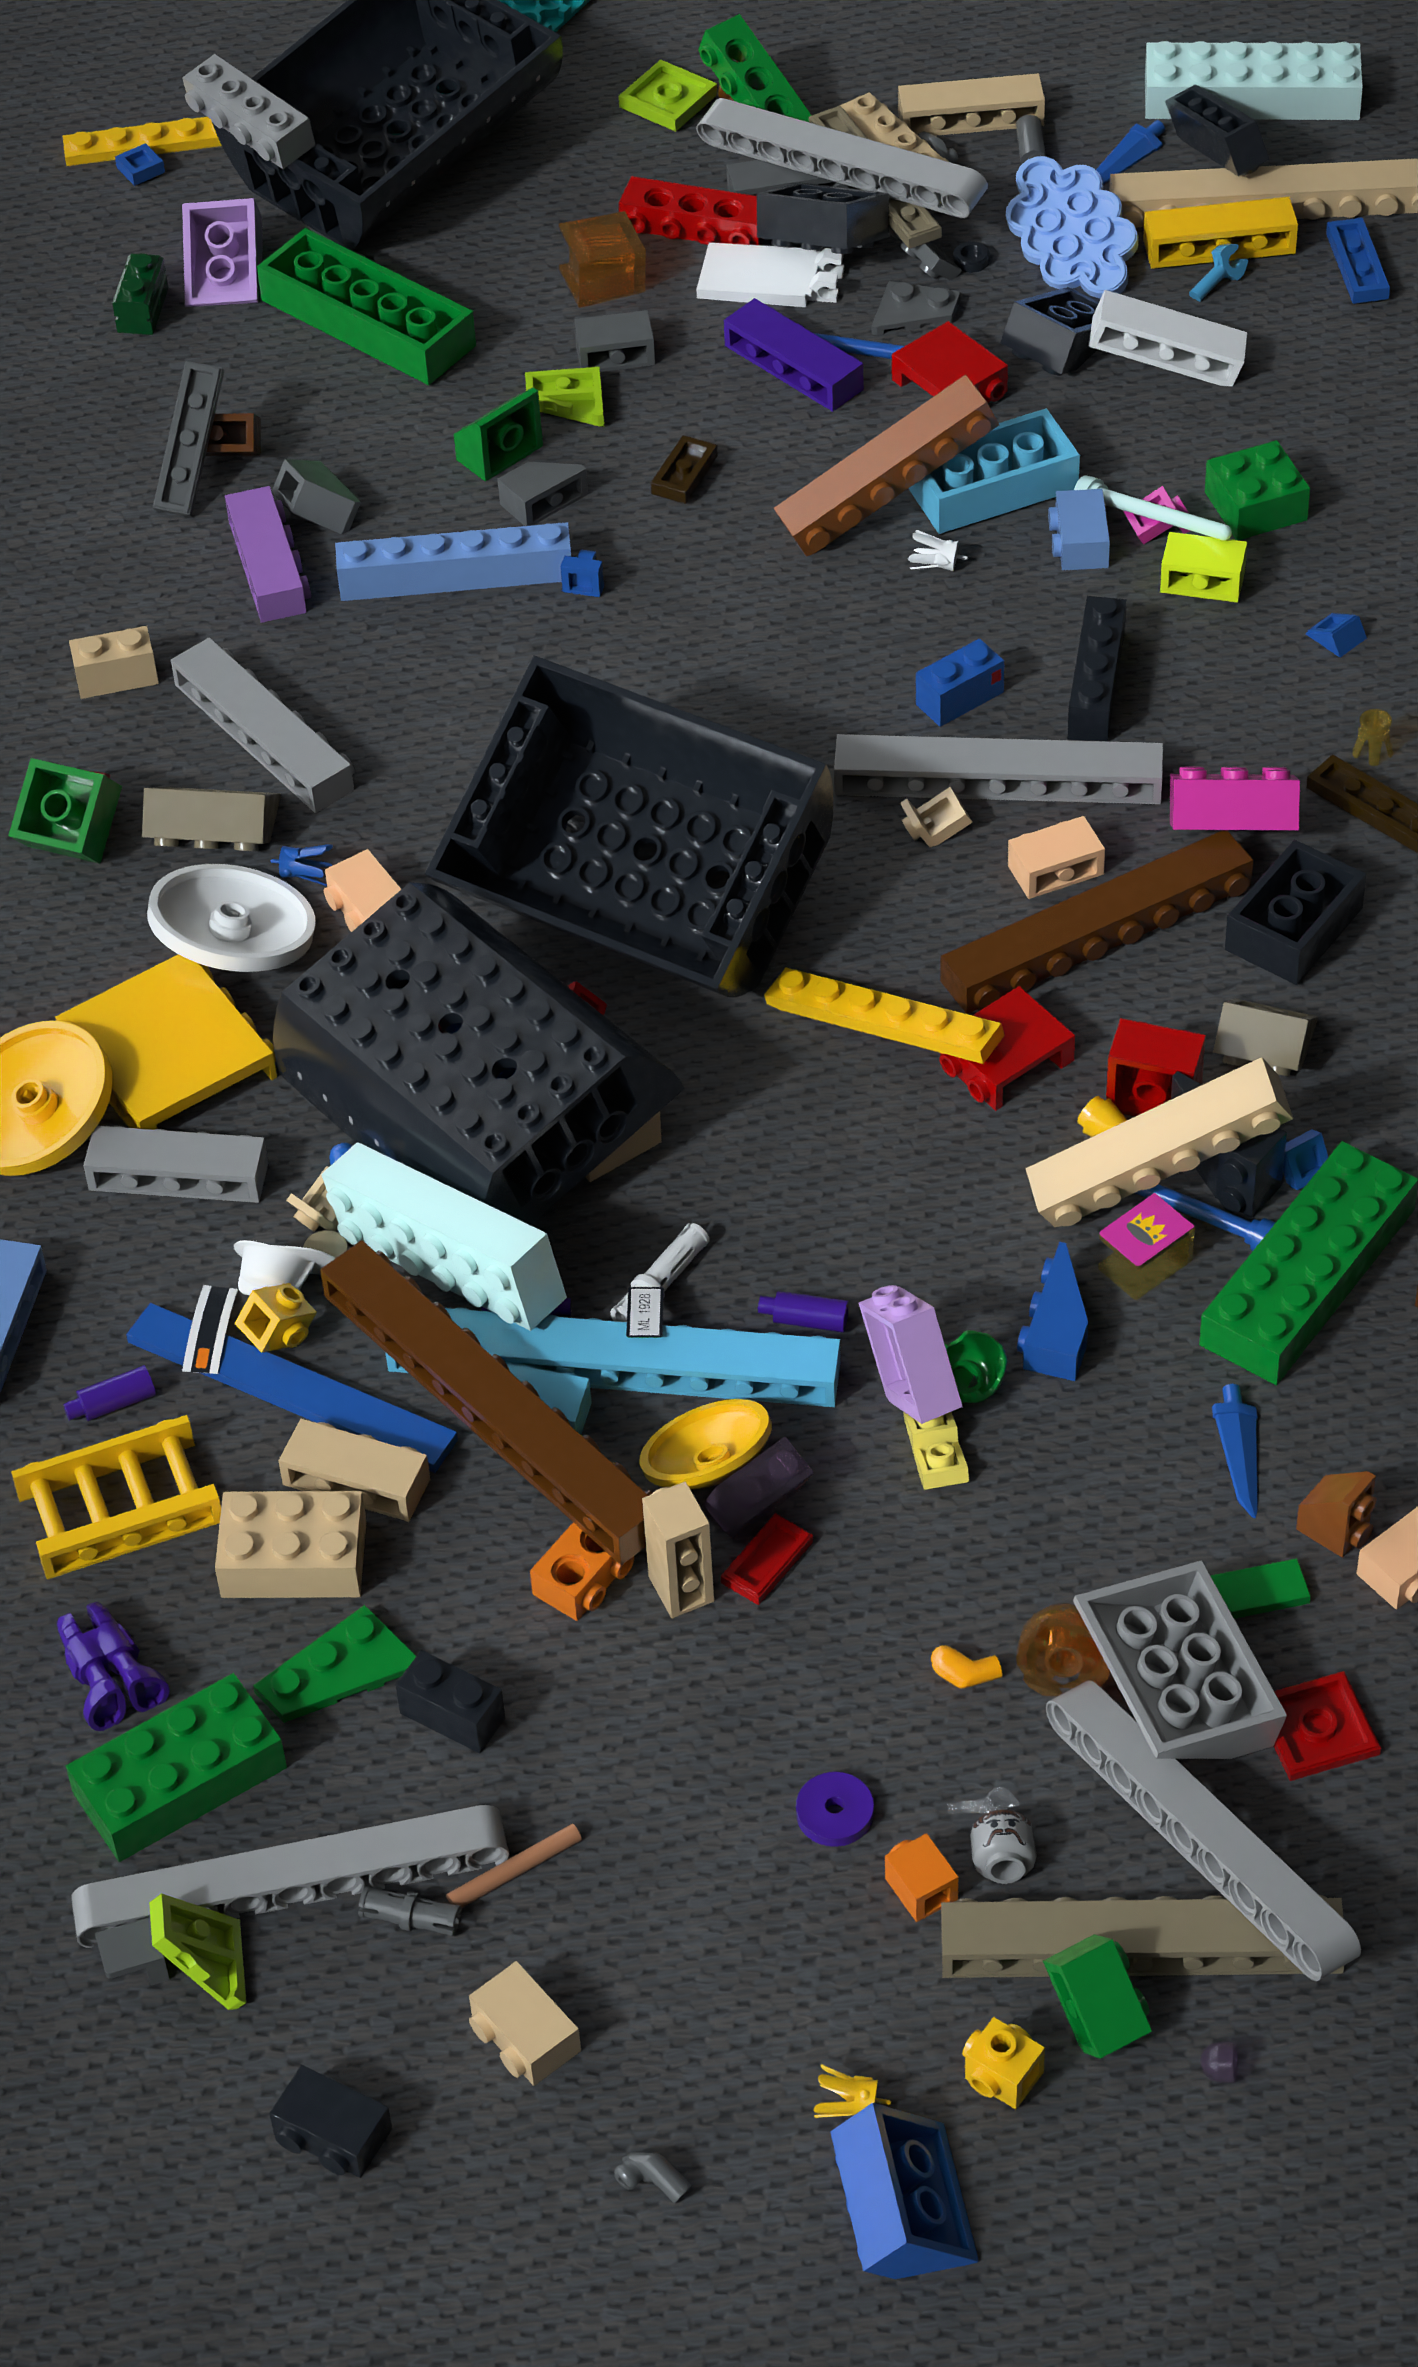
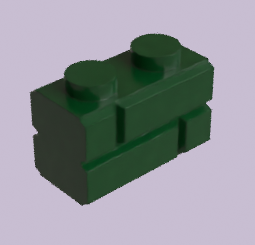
[112,253,169,335]

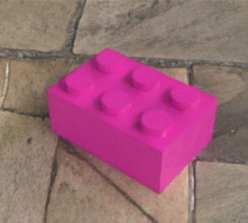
[1170,766,1300,830]

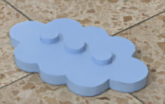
[1006,156,1138,298]

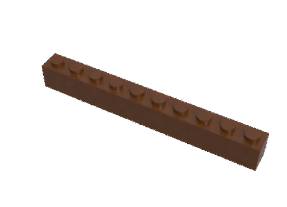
[320,1240,653,1565]

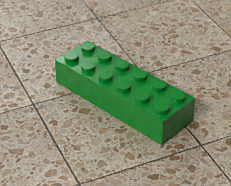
[257,228,476,386]
[1199,1141,1418,1386]

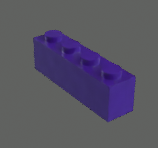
[724,298,864,412]

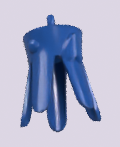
[271,844,333,886]

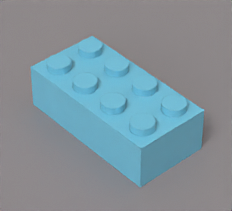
[908,408,1080,534]

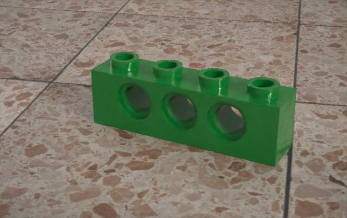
[698,14,812,122]

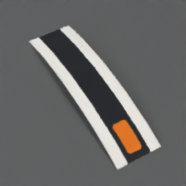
[182,1285,238,1374]

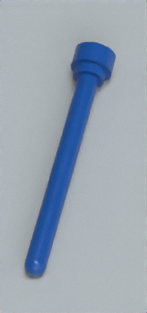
[1135,1184,1276,1251]

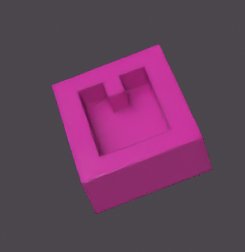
[1123,486,1190,544]

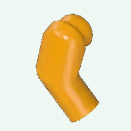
[931,1645,1002,1689]

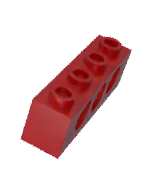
[619,176,764,246]

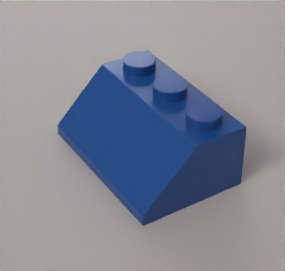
[830,2103,979,2279]

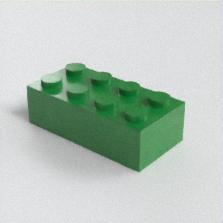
[65,1673,287,1863]

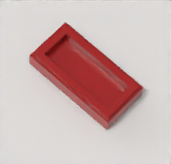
[721,1513,813,1605]

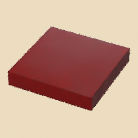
[1274,1671,1381,1781]

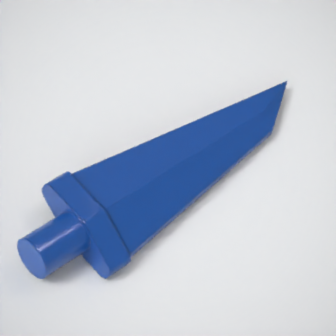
[1096,120,1165,184]
[1212,1384,1258,1518]

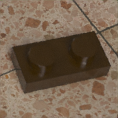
[651,435,718,504]

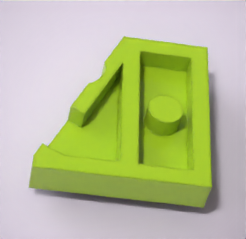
[525,367,604,426]
[149,1893,246,2010]

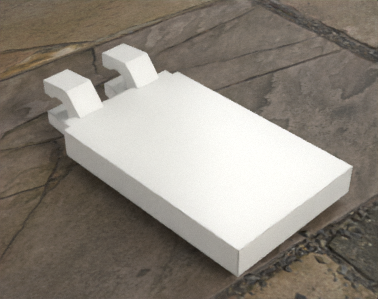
[696,243,844,307]

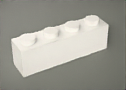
[1089,290,1247,386]

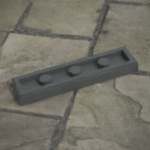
[153,361,225,517]

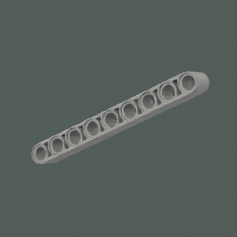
[696,98,988,218]
[1046,1680,1361,1981]
[71,1805,509,1948]

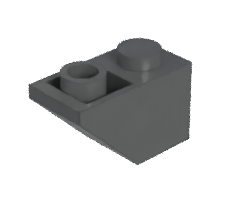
[271,459,361,535]

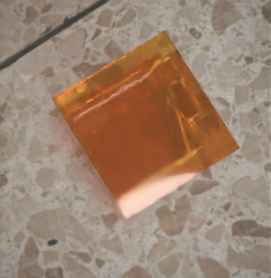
[559,211,646,308]

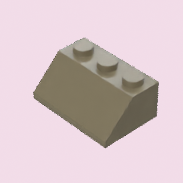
[142,787,281,851]

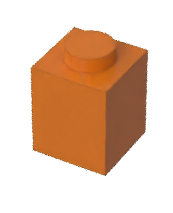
[885,1833,958,1922]

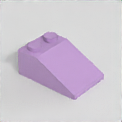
[182,198,263,307]

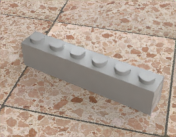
[171,638,354,813]

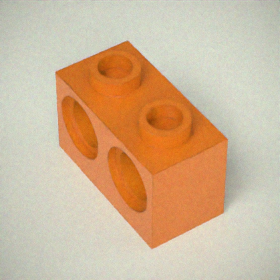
[530,1522,634,1621]

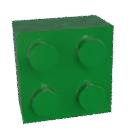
[1205,440,1310,540]
[8,758,122,864]

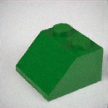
[454,387,543,482]

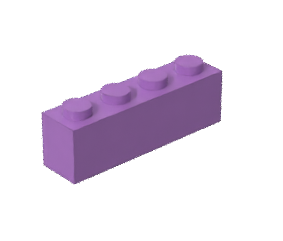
[225,486,311,623]

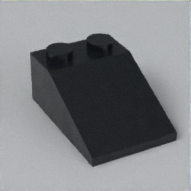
[1000,287,1099,376]
[1171,1071,1287,1218]

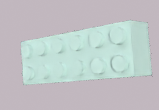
[1145,41,1362,120]
[321,1142,567,1331]

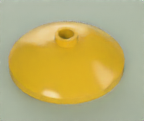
[639,1399,772,1489]

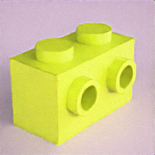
[1160,532,1247,603]

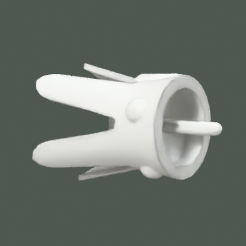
[908,530,968,572]

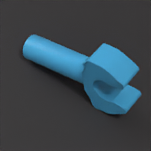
[1189,243,1248,302]

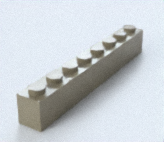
[941,1895,1344,1978]

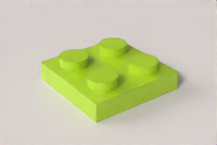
[619,59,717,132]

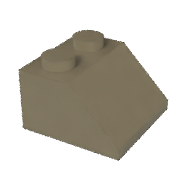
[1213,998,1318,1076]

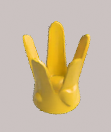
[813,2064,891,2118]

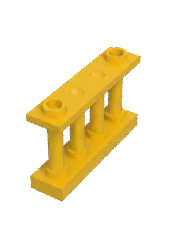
[11,1415,221,1579]

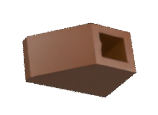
[1296,1471,1377,1558]

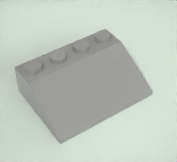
[1073,1560,1287,1759]

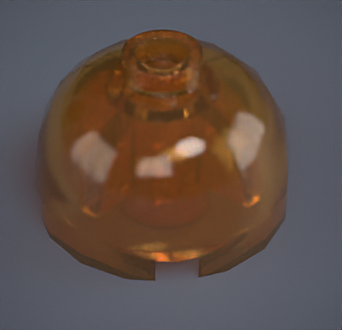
[1016,1603,1110,1696]

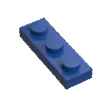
[1326,218,1390,304]

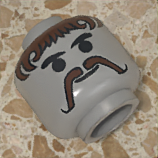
[970,1809,1036,1884]

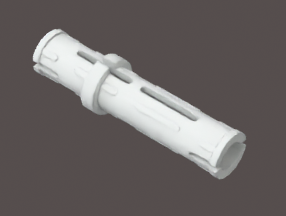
[610,1223,709,1322]

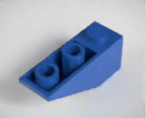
[1017,1242,1088,1381]

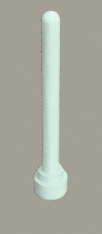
[1074,475,1232,540]

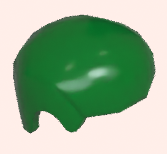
[945,1330,1008,1403]

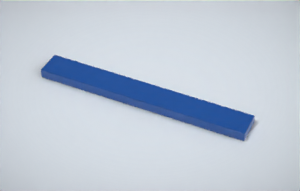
[126,1303,458,1473]

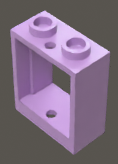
[859,1285,963,1424]

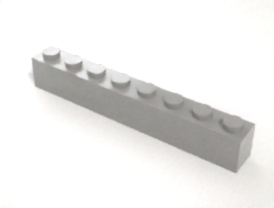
[834,734,1163,804]

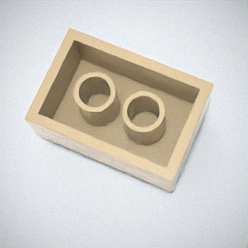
[215,1491,367,1598]

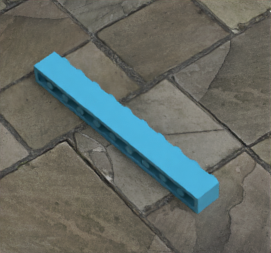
[385,1308,840,1407]

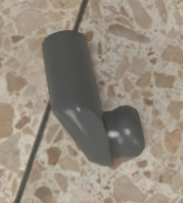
[918,131,958,164]
[614,2152,692,2203]

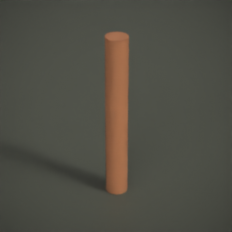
[446,1823,582,1908]

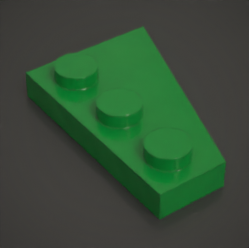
[253,1605,416,1723]

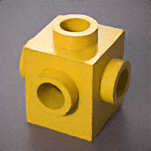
[235,1283,317,1353]
[962,2017,1045,2110]

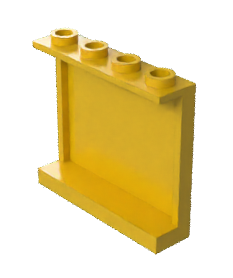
[55,954,277,1130]

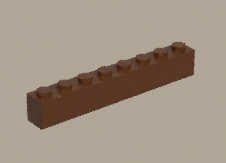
[940,830,1253,1014]

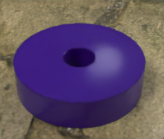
[796,1772,874,1847]

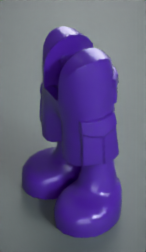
[57,1602,170,1731]

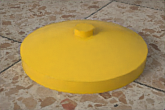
[0,1021,113,1176]

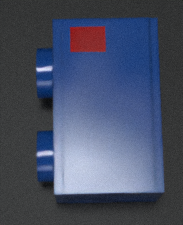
[916,638,1004,727]

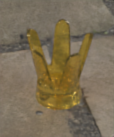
[1352,709,1393,766]

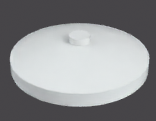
[147,864,315,972]

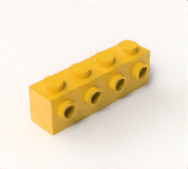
[1143,197,1298,269]

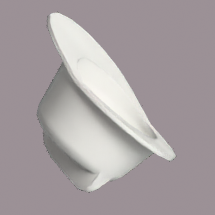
[234,1241,335,1296]

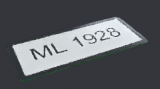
[626,1287,664,1338]

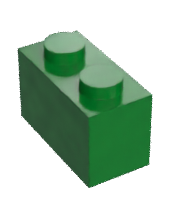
[1043,1934,1152,2059]

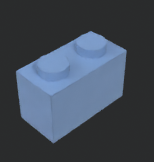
[1048,489,1110,570]

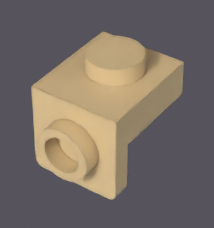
[900,787,972,847]
[286,1166,339,1232]

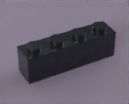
[1165,84,1269,176]
[1067,596,1127,742]

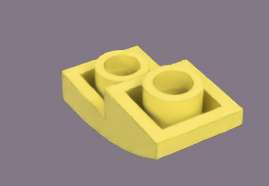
[903,1412,969,1490]

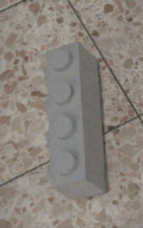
[182,54,315,169]

